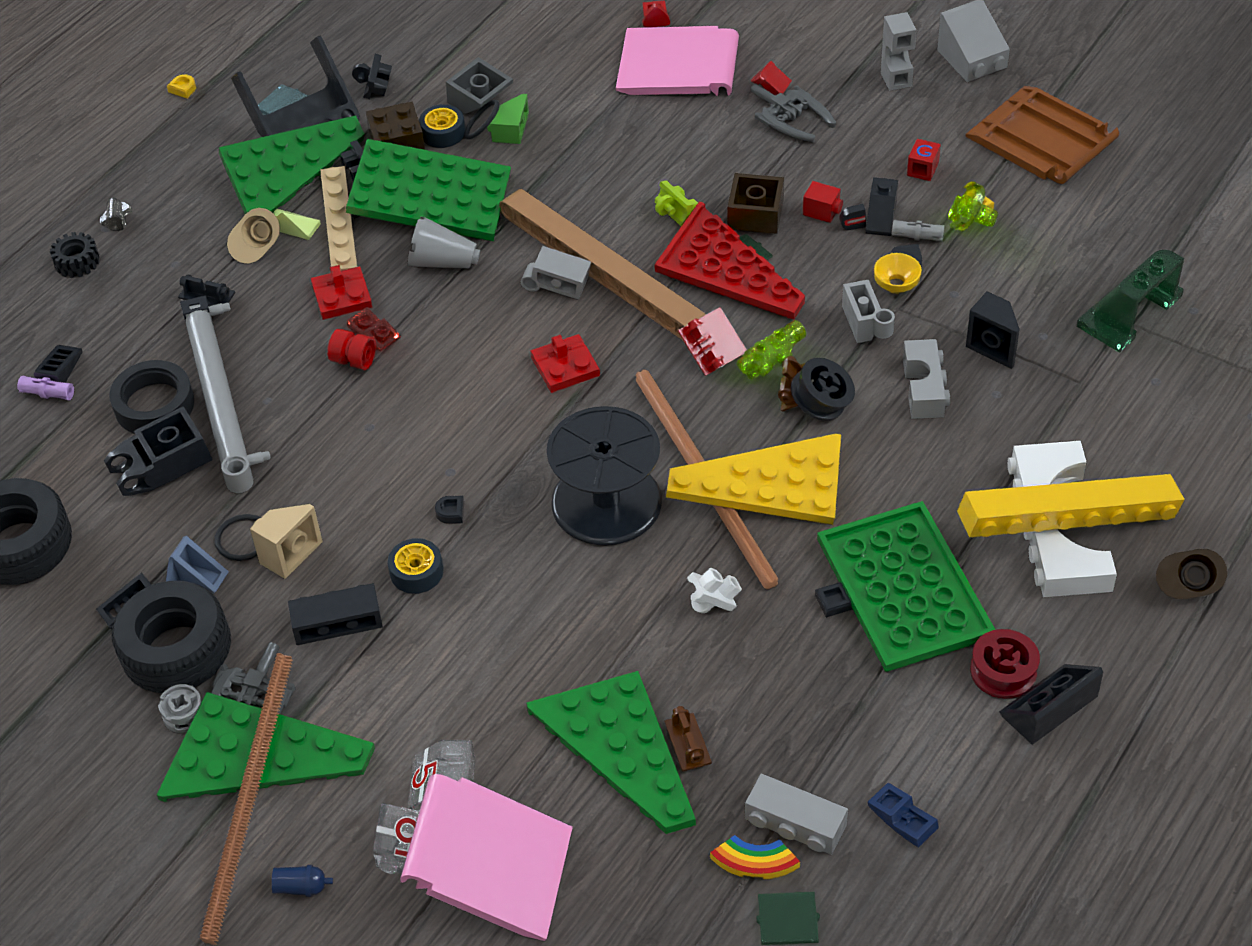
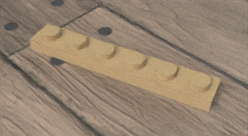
[320,166,357,271]

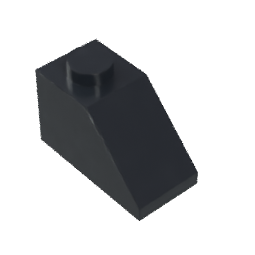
[866,177,898,236]

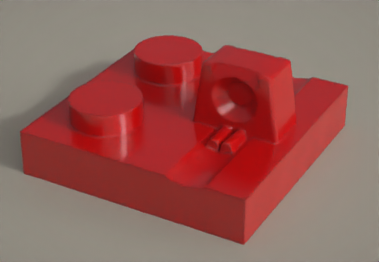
[311,265,373,320]
[530,334,600,393]

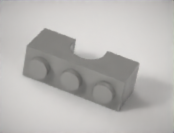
[881,12,916,91]
[903,339,950,419]

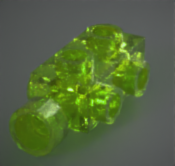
[737,320,806,380]

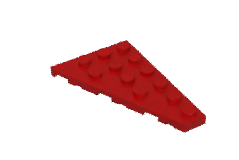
[655,202,805,320]

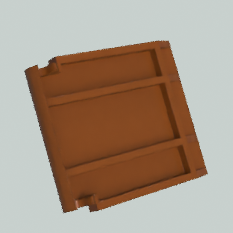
[965,86,1119,184]

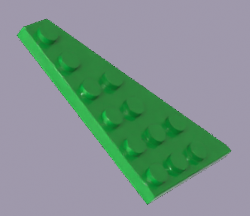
[219,116,365,214]
[526,671,696,834]
[157,692,375,802]

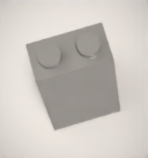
[937,0,1010,82]

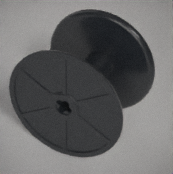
[546,406,662,545]

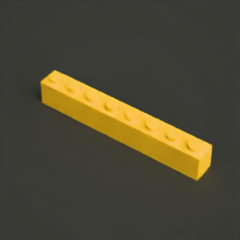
[957,474,1185,537]

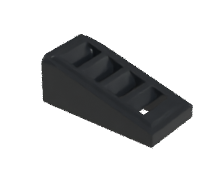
[34,345,83,383]
[96,572,152,629]

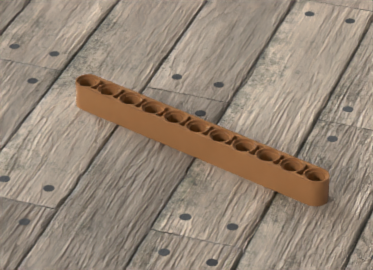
[499,189,706,340]

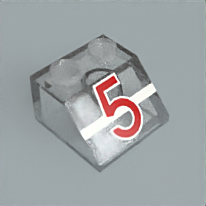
[407,740,475,813]
[373,803,419,874]

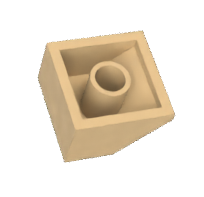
[250,504,323,579]

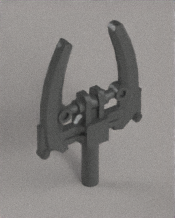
[751,83,836,142]
[211,642,296,714]

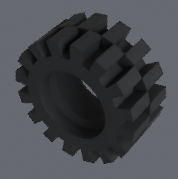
[50,232,100,278]

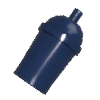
[272,865,333,897]

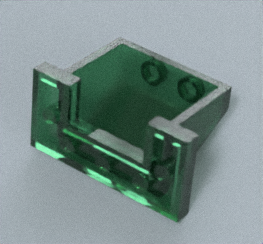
[1076,250,1185,353]

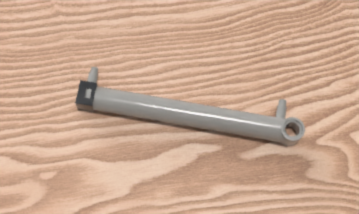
[180,296,271,493]

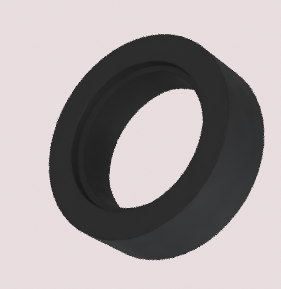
[109,360,194,434]

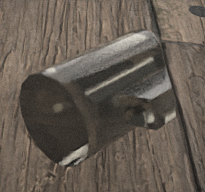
[100,197,132,231]

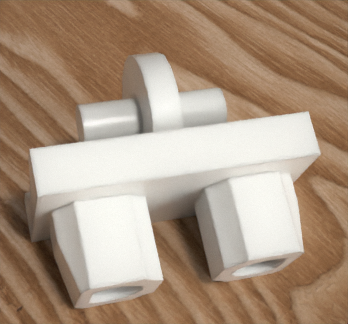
[687,568,742,613]

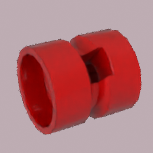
[327,328,376,370]

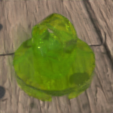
[948,181,998,231]

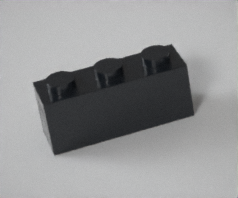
[288,583,383,645]

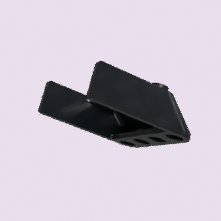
[231,35,360,137]

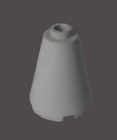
[408,216,480,268]

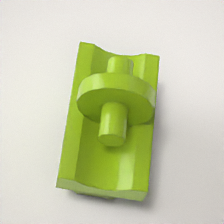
[655,181,698,227]

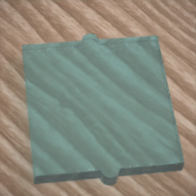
[258,84,309,115]

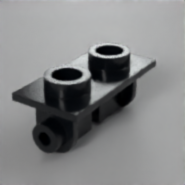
[178,274,236,306]

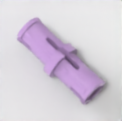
[17,376,74,400]

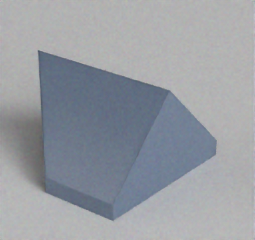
[166,536,229,594]

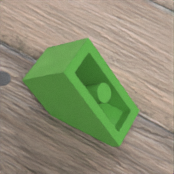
[487,94,529,144]

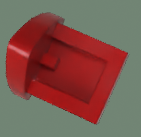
[642,0,670,28]
[751,61,792,96]

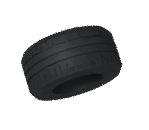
[0,478,72,585]
[112,581,231,693]

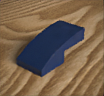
[868,783,939,848]

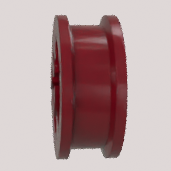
[970,629,1040,699]

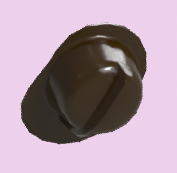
[1156,549,1227,599]

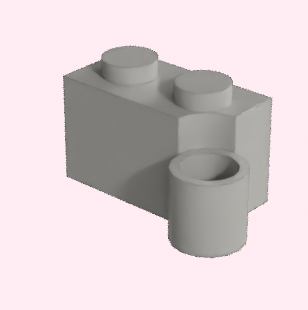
[521,246,591,300]
[842,280,895,343]

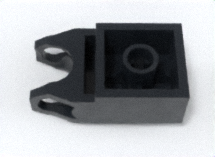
[104,406,213,496]

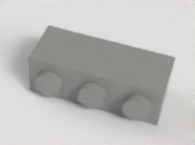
[745,773,848,855]

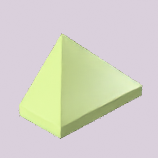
[273,208,321,240]

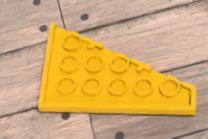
[666,434,841,525]

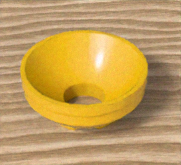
[874,253,922,294]

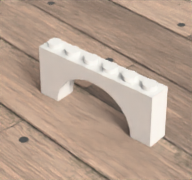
[1008,441,1117,597]

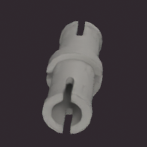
[892,220,945,242]

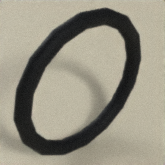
[464,100,500,139]
[214,514,261,561]

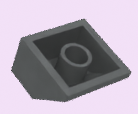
[446,57,513,114]

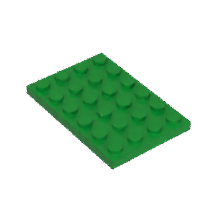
[346,139,511,241]
[817,501,995,672]

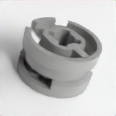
[158,684,202,733]

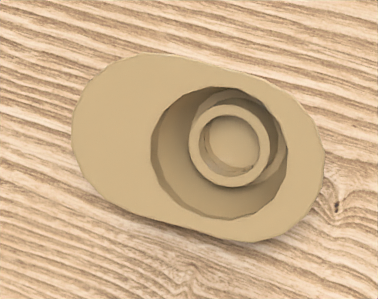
[227,208,280,264]

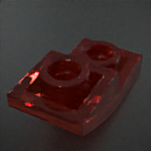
[347,307,401,352]

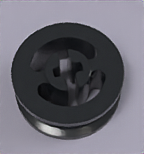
[791,358,855,421]

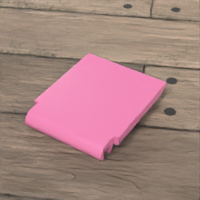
[616,26,739,96]
[400,774,572,941]

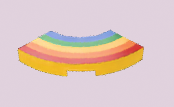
[710,835,800,879]

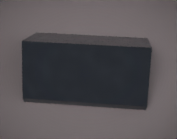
[999,664,1104,745]

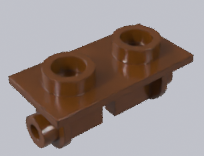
[778,356,805,412]
[664,706,712,772]

